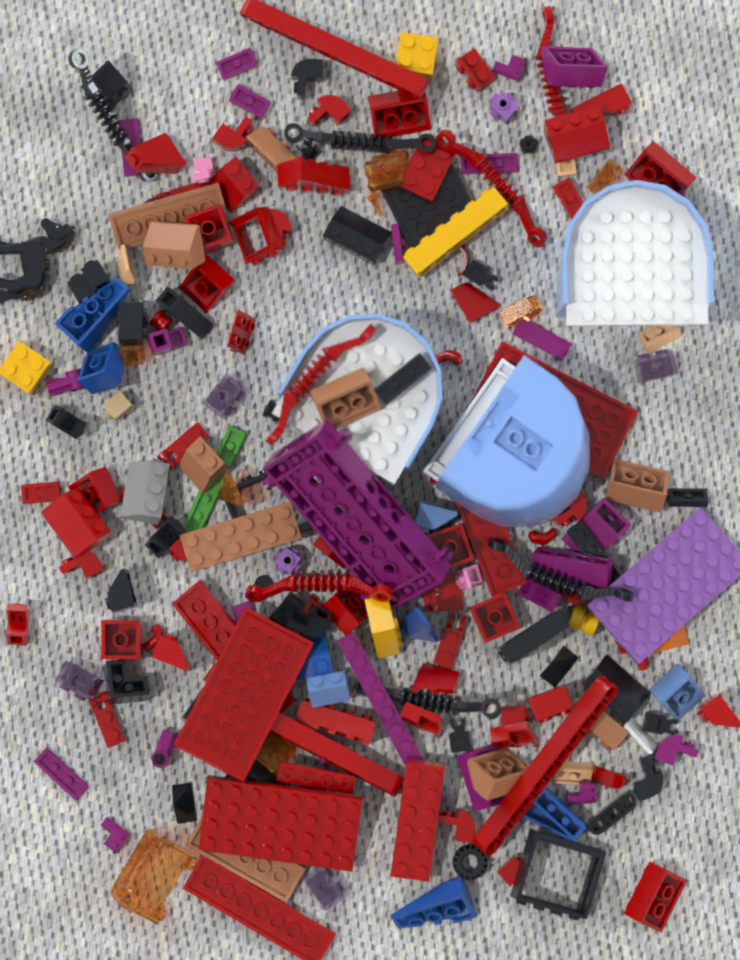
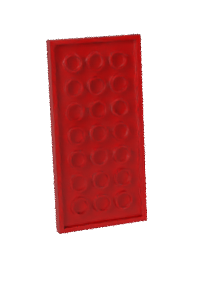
[469,341,638,480]
[173,607,314,782]
[198,775,363,872]

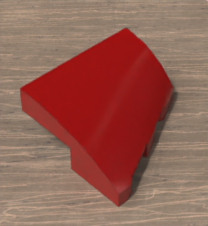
[450,282,501,324]
[412,663,460,694]
[400,702,443,739]
[490,721,540,748]

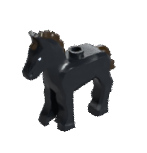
[0,218,76,303]

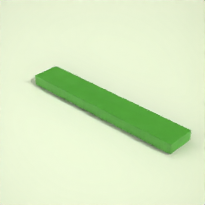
[183,425,247,533]

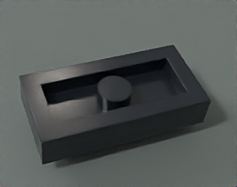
[668,488,708,507]

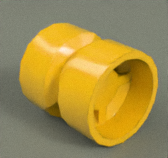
[568,604,599,636]

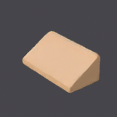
[117,244,135,286]
[637,325,681,353]
[553,761,593,785]

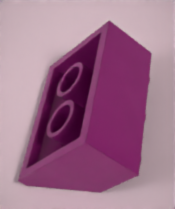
[542,46,608,88]
[456,744,506,812]

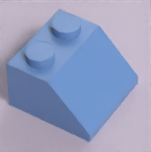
[415,503,458,534]
[649,664,705,721]
[306,670,350,708]

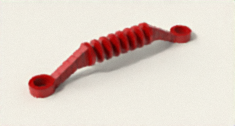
[535,6,567,117]
[436,130,548,247]
[266,324,377,446]
[245,573,393,602]

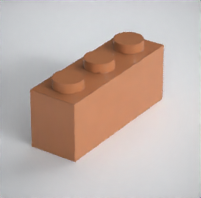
[570,694,629,751]

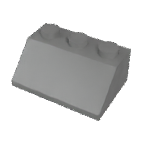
[120,460,170,525]

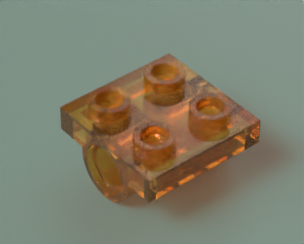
[364,149,409,192]
[255,732,298,775]

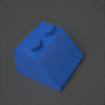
[77,342,124,395]

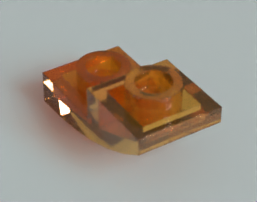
[498,295,543,329]

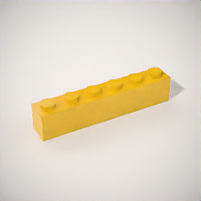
[403,187,509,279]

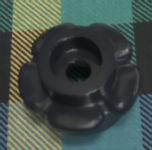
[519,135,538,154]

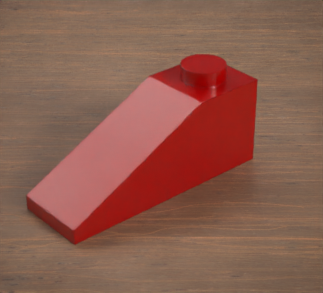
[570,83,632,116]

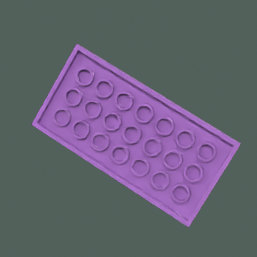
[586,507,740,665]

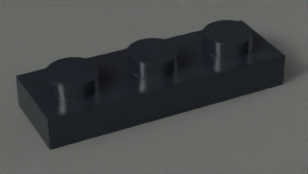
[374,353,432,405]

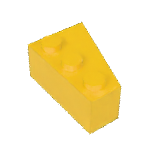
[364,598,403,659]

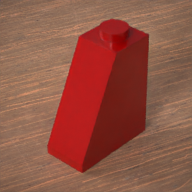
[125,133,187,174]

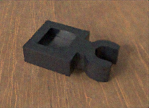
[296,136,322,161]
[463,259,499,291]
[642,712,678,735]
[449,718,470,753]

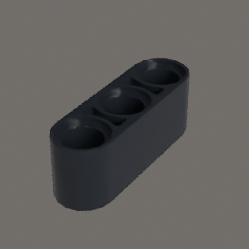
[587,793,636,835]

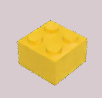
[396,32,438,80]
[0,341,53,396]

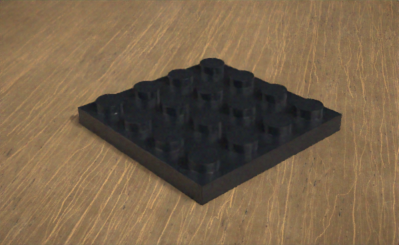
[378,163,471,248]

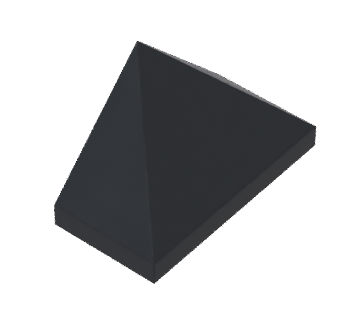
[540,646,578,688]
[172,783,197,824]

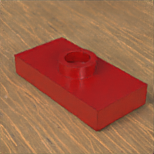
[21,481,61,505]

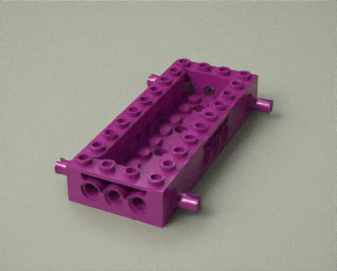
[262,419,452,610]

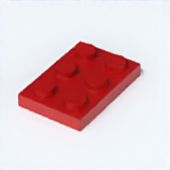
[398,139,456,202]

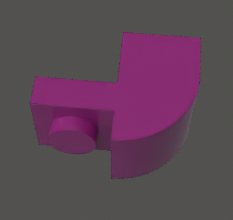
[147,326,188,356]
[517,579,562,612]
[653,735,699,765]

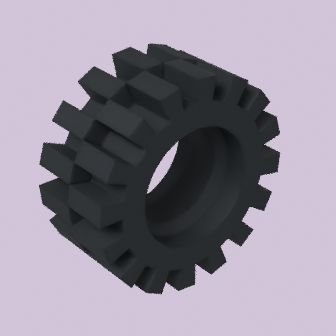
[453,844,488,880]

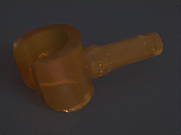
[367,190,383,217]

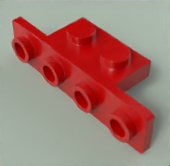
[277,761,356,794]

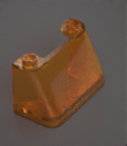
[111,828,198,925]

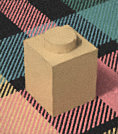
[102,390,134,421]

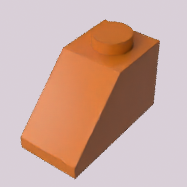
[653,625,689,653]

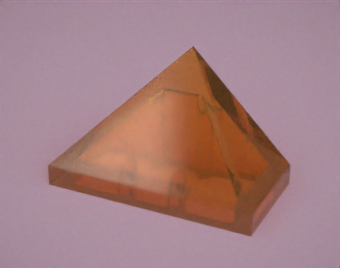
[586,158,625,194]
[217,470,246,508]

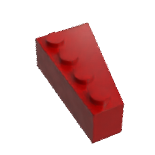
[277,157,350,196]
[295,697,376,745]

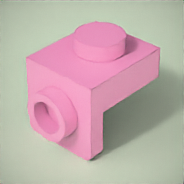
[190,157,216,183]
[454,564,483,589]

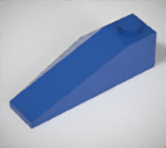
[54,278,131,353]
[398,607,439,643]
[295,633,333,680]
[391,877,477,929]

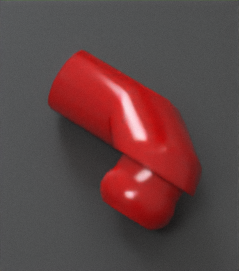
[435,350,463,366]
[528,528,558,546]
[142,624,164,652]

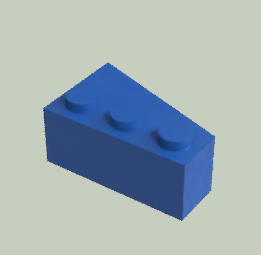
[522,786,587,842]

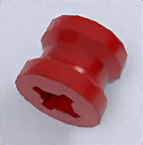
[149,310,173,331]

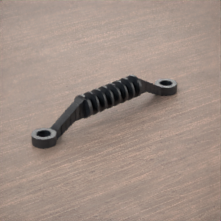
[68,49,158,182]
[284,123,436,154]
[488,537,635,602]
[354,679,502,719]

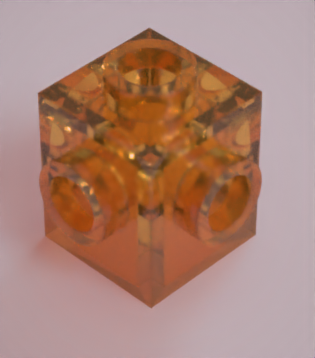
[118,343,145,367]

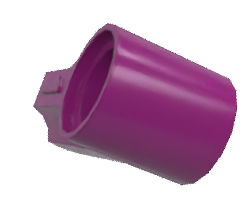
[46,368,84,397]
[152,729,178,768]

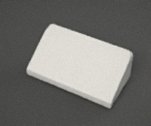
[622,716,658,754]

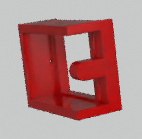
[228,207,284,266]

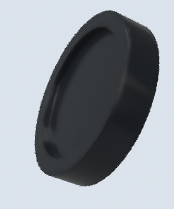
[254,575,273,588]

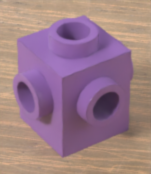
[489,91,519,124]
[274,547,302,575]

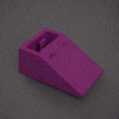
[561,498,631,554]

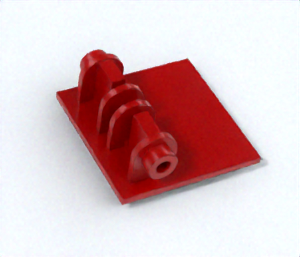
[227,310,256,355]
[423,572,463,612]

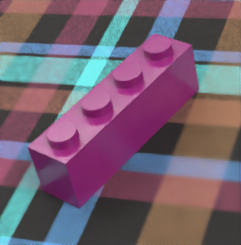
[532,546,613,588]

